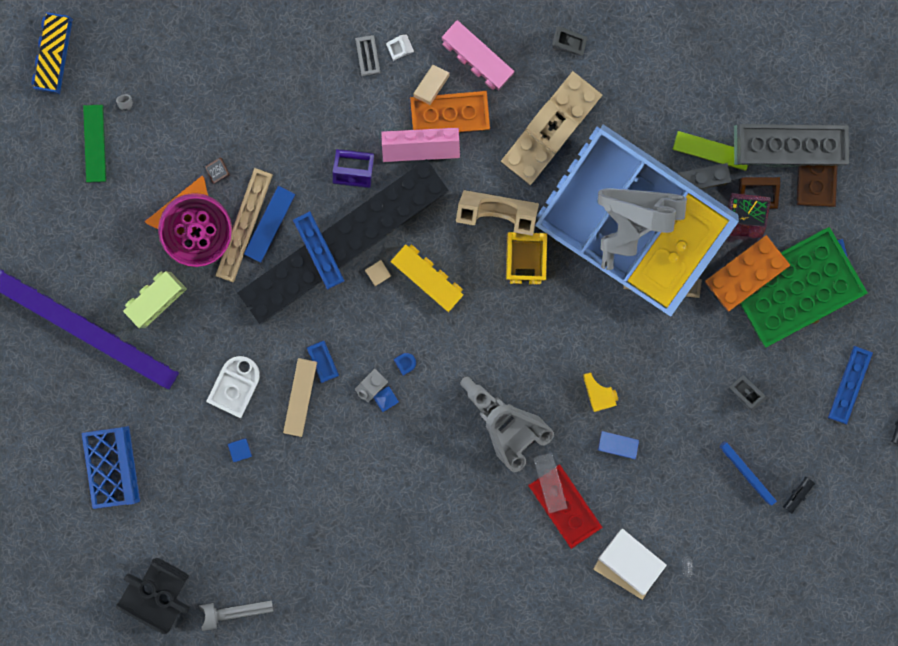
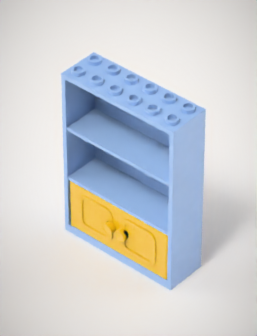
[535,124,739,316]

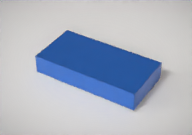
[307,341,339,383]

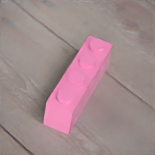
[442,20,514,91]
[382,128,460,162]

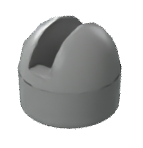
[116,94,133,111]

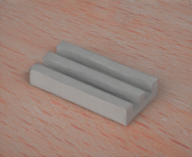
[355,35,380,77]

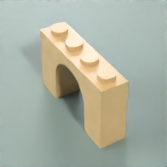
[456,190,539,236]

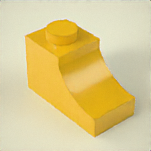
[583,372,618,412]

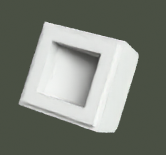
[386,35,414,61]

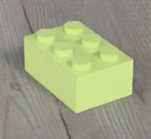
[123,271,187,328]

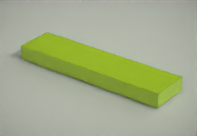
[672,131,748,171]

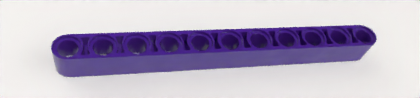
[0,269,179,390]

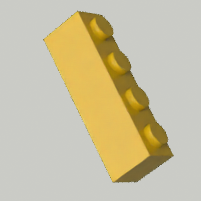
[390,244,463,312]

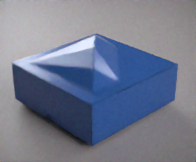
[373,386,399,412]

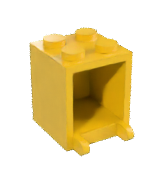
[506,232,547,285]

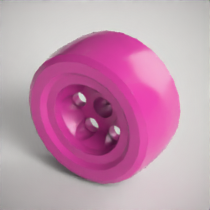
[158,193,232,267]

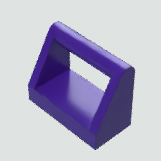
[333,149,374,188]

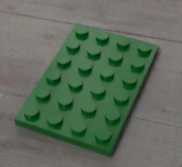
[740,227,868,348]

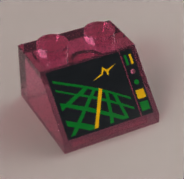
[727,193,770,238]

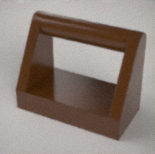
[739,177,780,209]

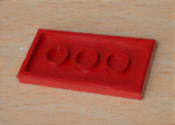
[528,464,603,549]

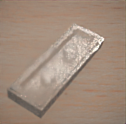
[533,452,567,513]

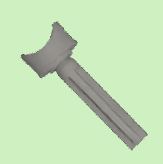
[199,601,273,631]

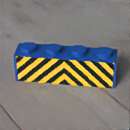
[32,12,73,94]

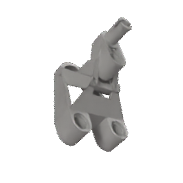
[597,188,687,270]
[460,377,554,472]

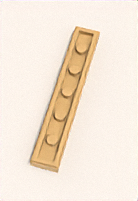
[216,168,273,283]

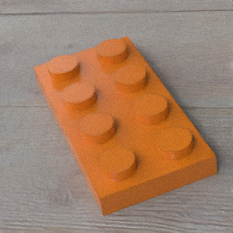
[410,91,490,133]
[705,235,790,312]

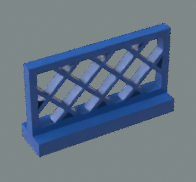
[82,426,140,509]

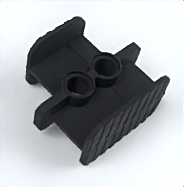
[116,558,190,634]

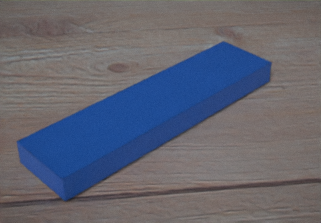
[244,186,296,263]
[293,212,345,290]
[828,346,873,424]
[719,441,777,505]

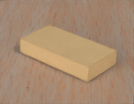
[413,65,450,105]

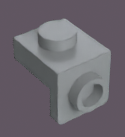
[355,369,388,402]

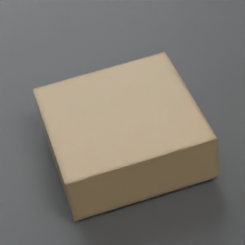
[365,260,391,286]

